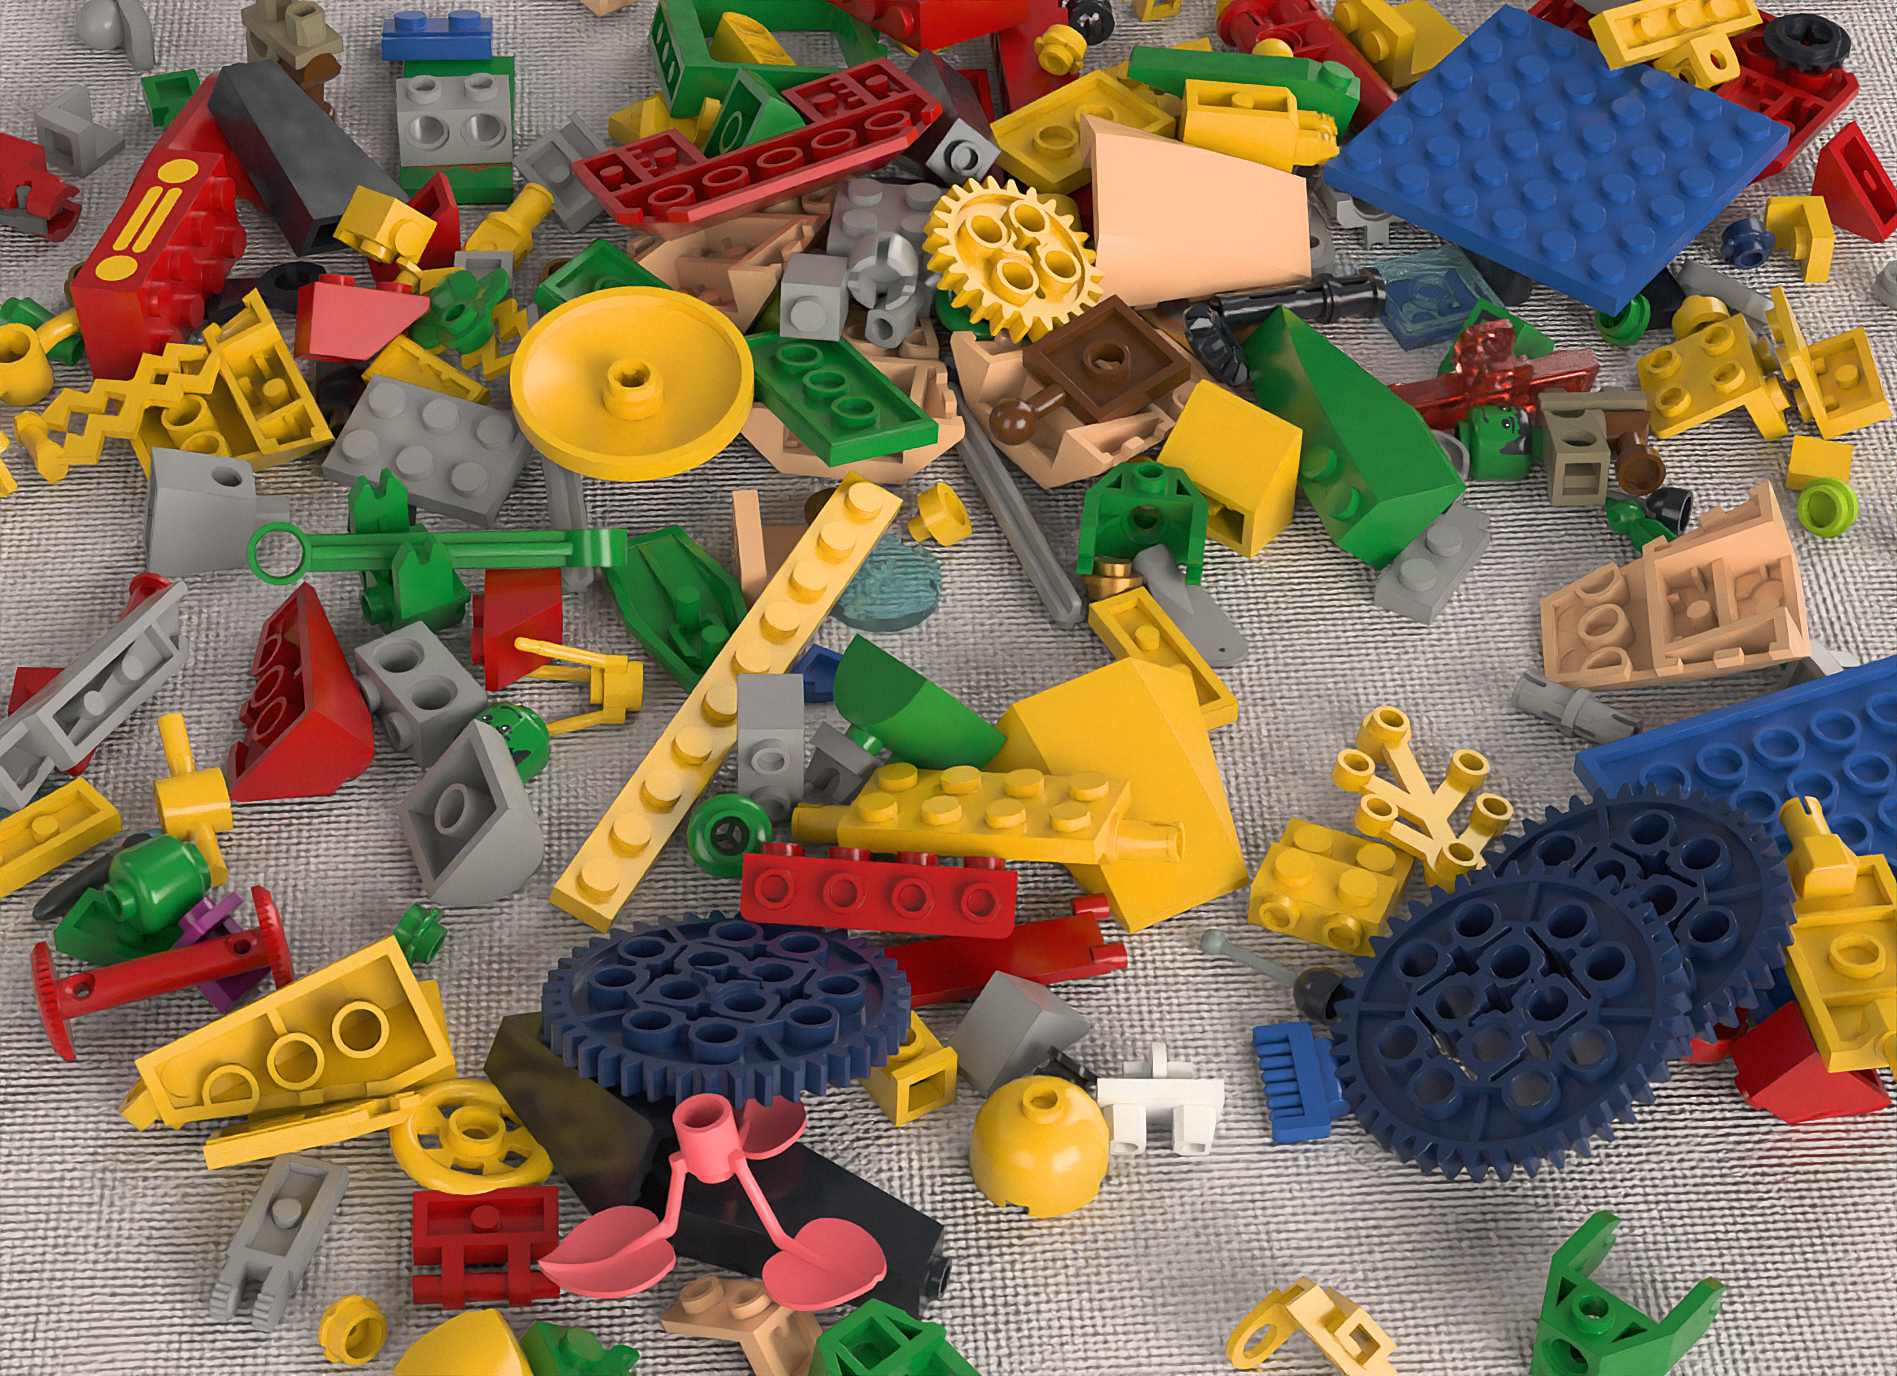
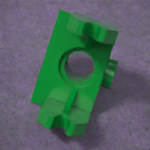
[1076,461,1209,586]
[348,467,471,635]
[1529,1209,1726,1376]
[808,1298,982,1376]

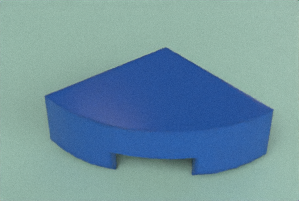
[789,644,843,703]

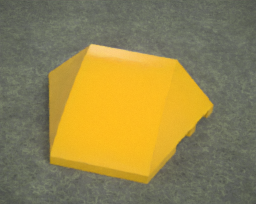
[113,288,336,480]

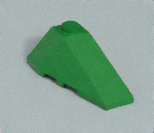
[1127,46,1360,146]

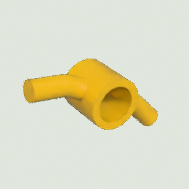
[0,306,81,406]
[153,713,233,887]

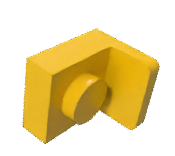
[1763,196,1836,283]

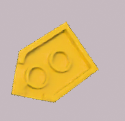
[202,1091,421,1170]

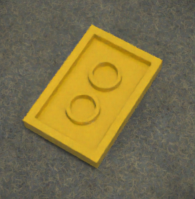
[990,69,1176,195]

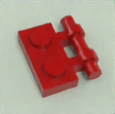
[412,1186,560,1311]

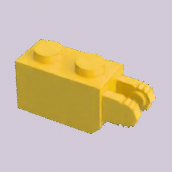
[1178,79,1340,174]

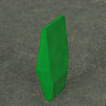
[600,525,748,694]

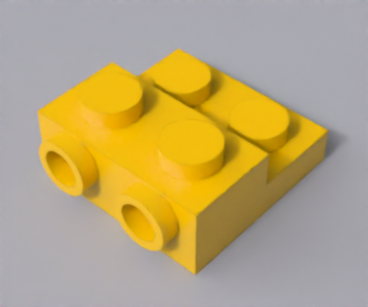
[1247,817,1416,957]

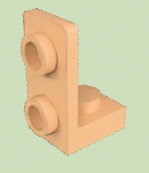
[660,1276,823,1376]

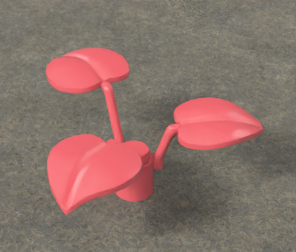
[538,1093,887,1311]

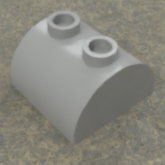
[396,719,545,907]

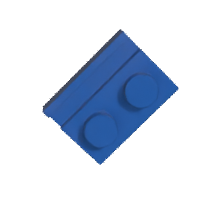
[381,10,493,61]

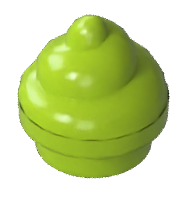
[1797,476,1859,538]

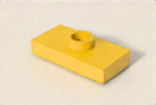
[361,333,492,406]

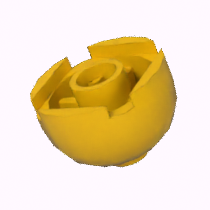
[969,1075,1110,1218]

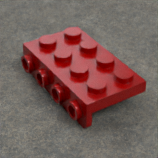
[740,842,1018,939]

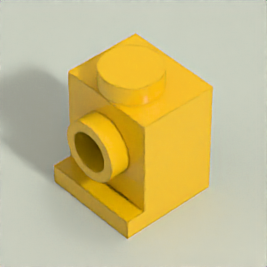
[332,185,438,265]
[856,1010,958,1128]

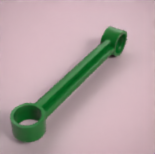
[246,522,628,586]

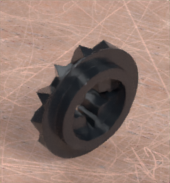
[1762,13,1851,75]
[1183,302,1251,388]

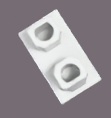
[1094,1041,1225,1156]

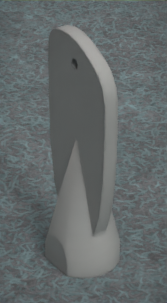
[1131,543,1248,667]

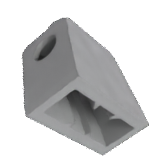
[143,447,290,577]

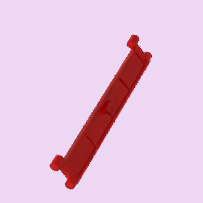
[542,892,1128,1008]

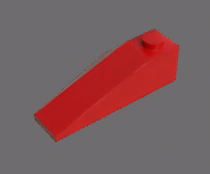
[227,581,375,803]

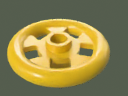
[389,1078,555,1195]

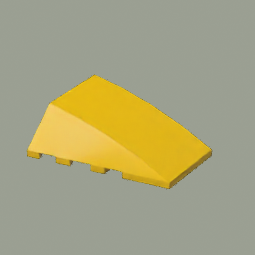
[979,656,1249,934]

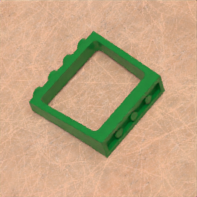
[647,0,895,119]

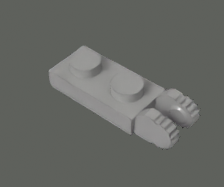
[209,1152,350,1333]

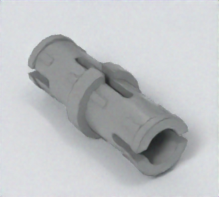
[1511,669,1644,745]

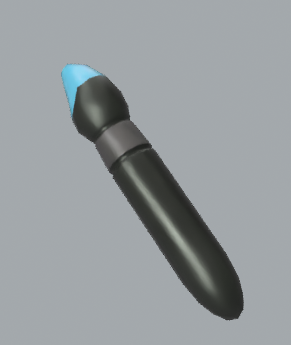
[32,828,165,921]

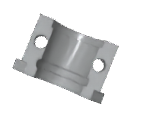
[1312,176,1404,251]

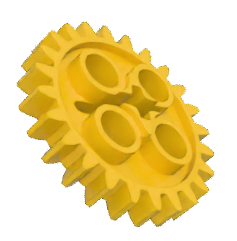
[922,176,1104,344]

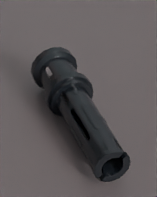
[1209,267,1386,329]

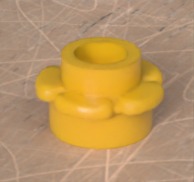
[1034,24,1087,75]
[318,1294,388,1366]

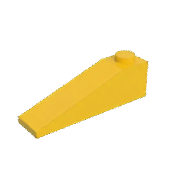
[134,933,455,1125]

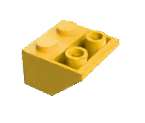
[1153,379,1303,559]

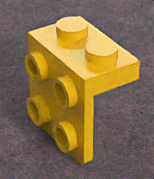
[1333,0,1466,89]
[1765,285,1892,440]
[1636,312,1791,443]

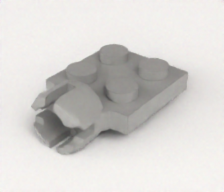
[827,178,950,310]

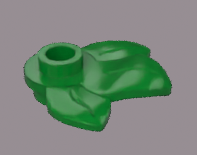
[408,268,510,355]

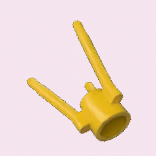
[514,637,643,736]

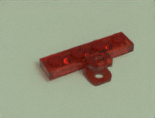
[1387,319,1600,431]

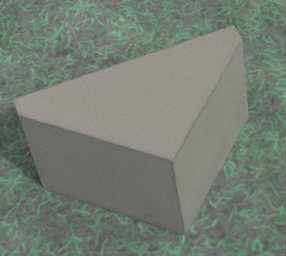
[944,971,1090,1099]

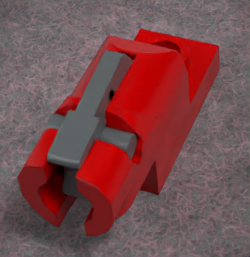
[0,132,82,243]

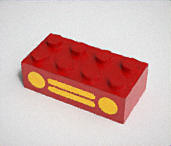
[70,148,246,381]

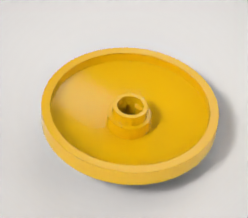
[510,286,754,482]

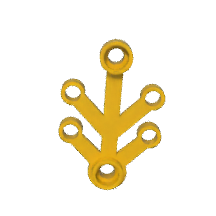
[1331,706,1514,895]

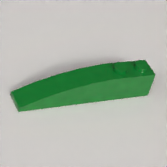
[1241,304,1467,571]

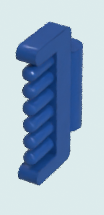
[1252,1022,1351,1143]

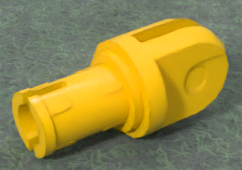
[461,183,555,272]

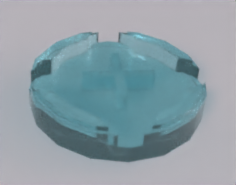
[829,534,942,633]

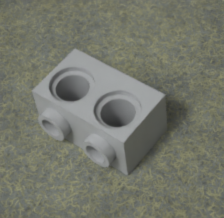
[396,73,513,167]
[354,620,488,770]
[737,674,805,823]

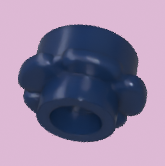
[1720,219,1776,270]

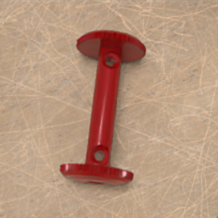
[30,885,295,1061]

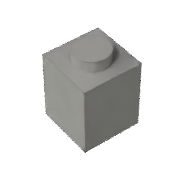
[780,253,850,341]

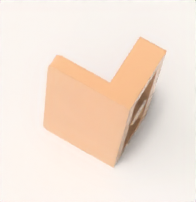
[732,490,806,613]

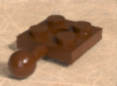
[989,294,1191,446]

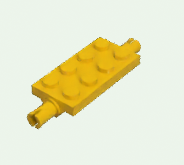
[791,763,1186,865]
[1778,796,1897,1083]

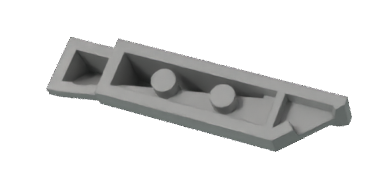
[0,579,189,813]

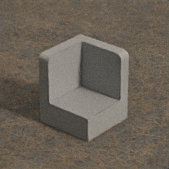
[35,84,125,179]

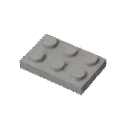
[322,373,534,529]

